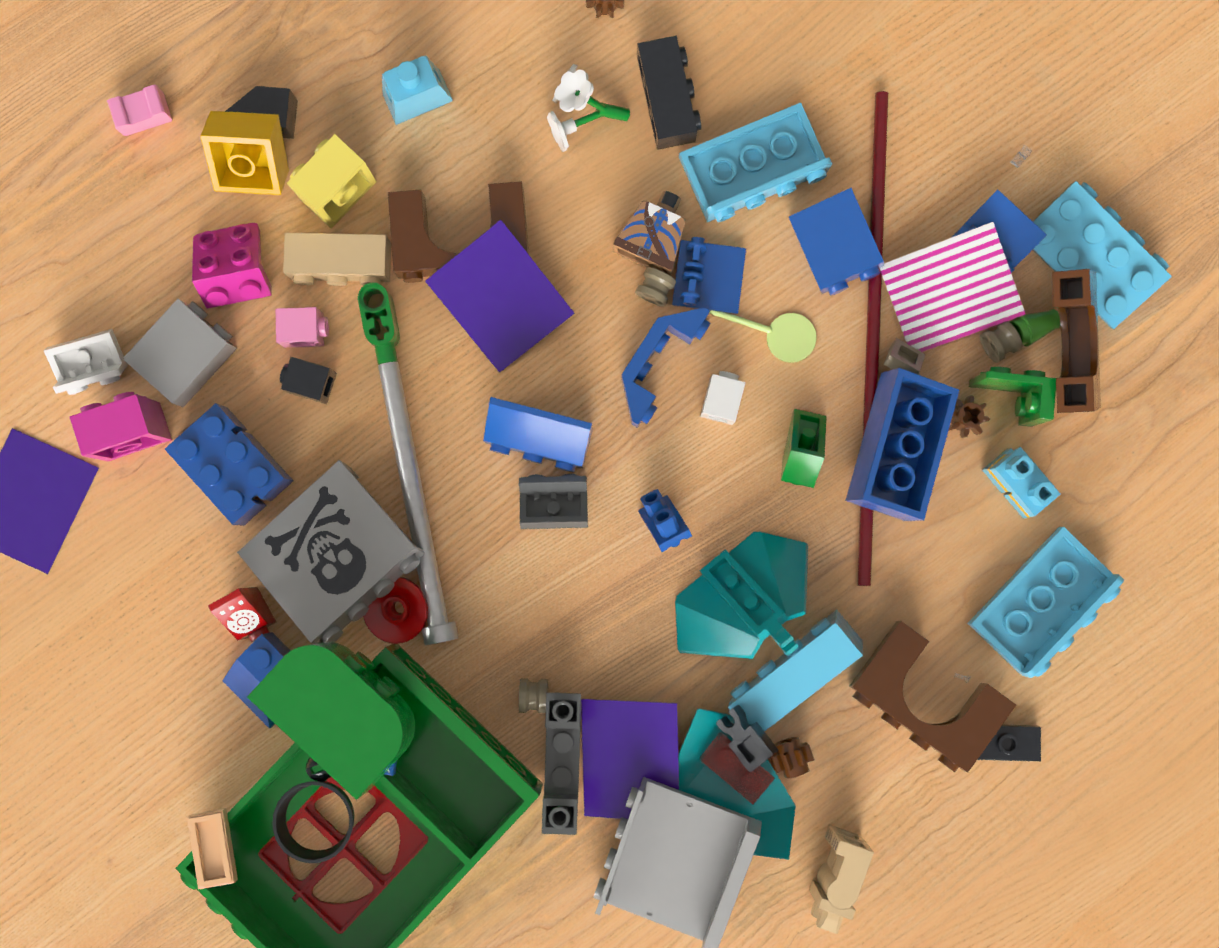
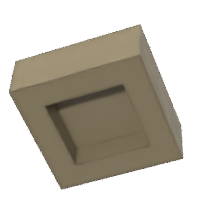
[884,338,926,374]

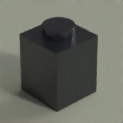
[280,357,337,405]

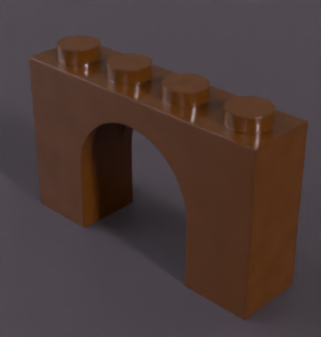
[388,181,529,283]
[1052,269,1101,413]
[849,621,1016,773]

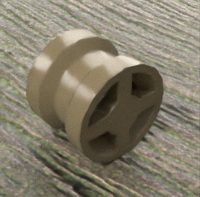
[635,267,676,307]
[980,321,1023,363]
[519,678,548,713]

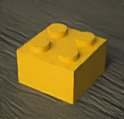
[200,111,289,195]

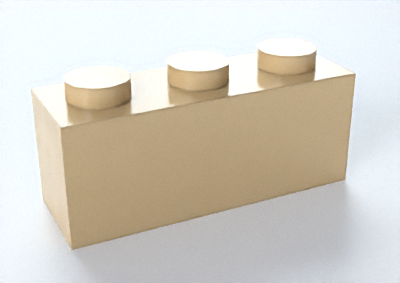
[283,233,391,286]

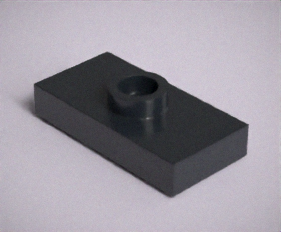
[978,725,1041,762]

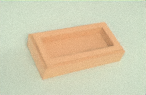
[187,808,238,890]

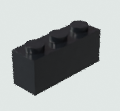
[637,35,702,150]

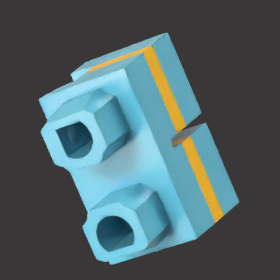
[982,447,1061,519]

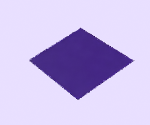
[425,220,575,373]
[0,428,99,574]
[581,699,679,819]

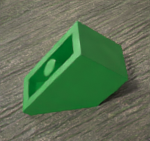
[781,409,827,488]

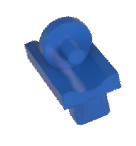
[638,489,692,552]

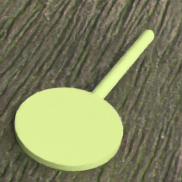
[709,310,817,363]

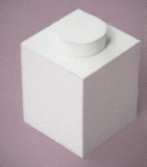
[700,371,746,425]

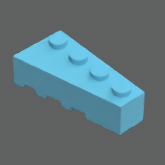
[728,609,863,732]

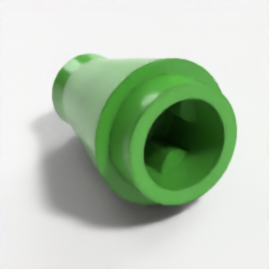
[1010,309,1061,347]

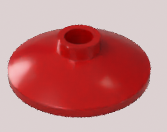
[363,577,428,644]

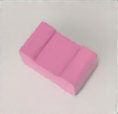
[107,85,172,136]

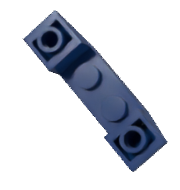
[621,307,711,428]

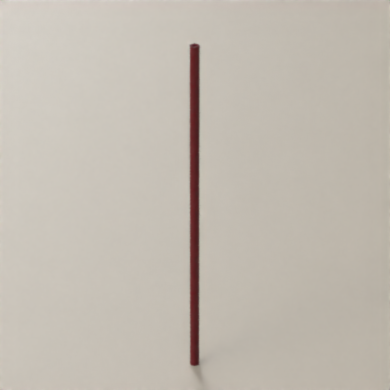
[857,91,889,586]

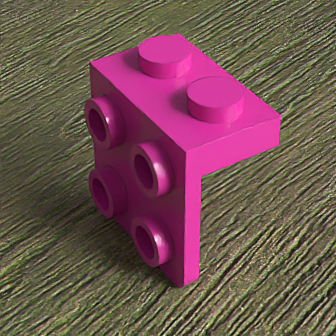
[192,223,272,309]

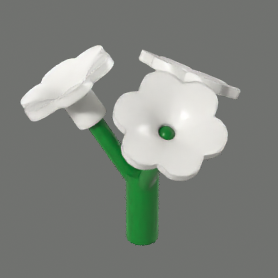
[547,64,630,152]

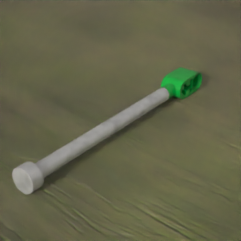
[358,283,458,645]

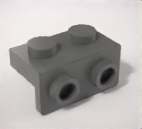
[519,474,588,529]

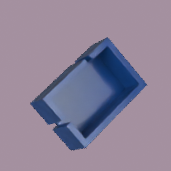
[165,403,294,526]

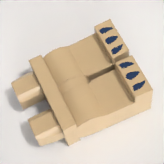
[809,824,874,934]

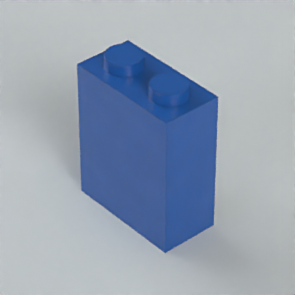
[789,188,884,296]

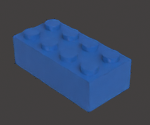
[845,368,959,521]

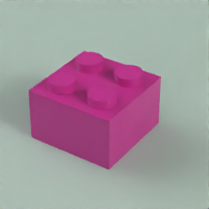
[69,392,172,461]

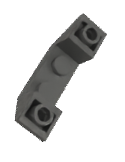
[542,692,581,835]

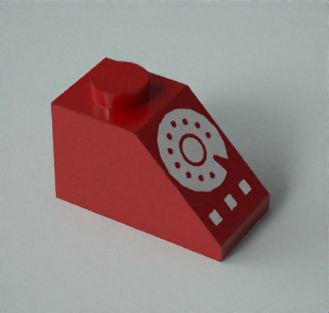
[208,587,276,642]

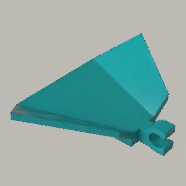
[675,532,808,659]
[678,708,796,860]

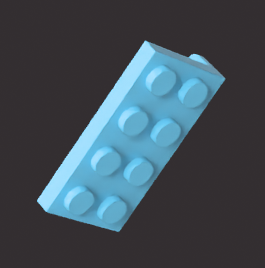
[679,103,832,222]
[1033,181,1172,329]
[967,527,1124,678]

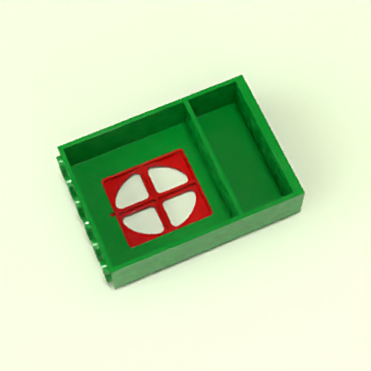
[175,644,543,948]

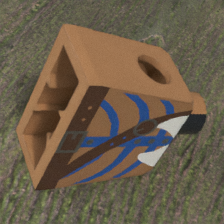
[613,191,686,276]

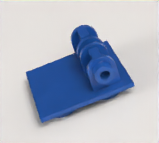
[951,189,1047,273]
[672,237,746,314]

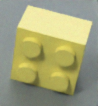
[287,134,377,228]

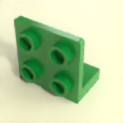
[969,367,1056,427]

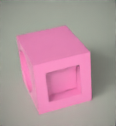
[275,307,329,348]

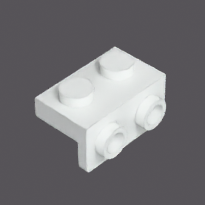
[44,329,128,395]

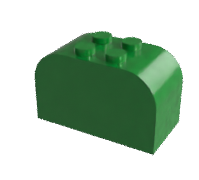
[247,642,415,800]

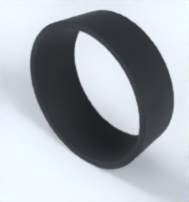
[272,781,354,863]

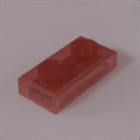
[699,732,775,805]

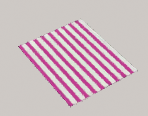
[880,222,1025,352]

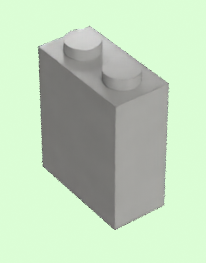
[123,299,237,407]

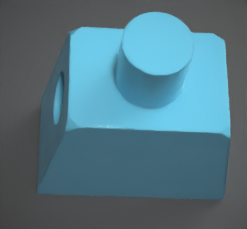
[382,56,453,125]

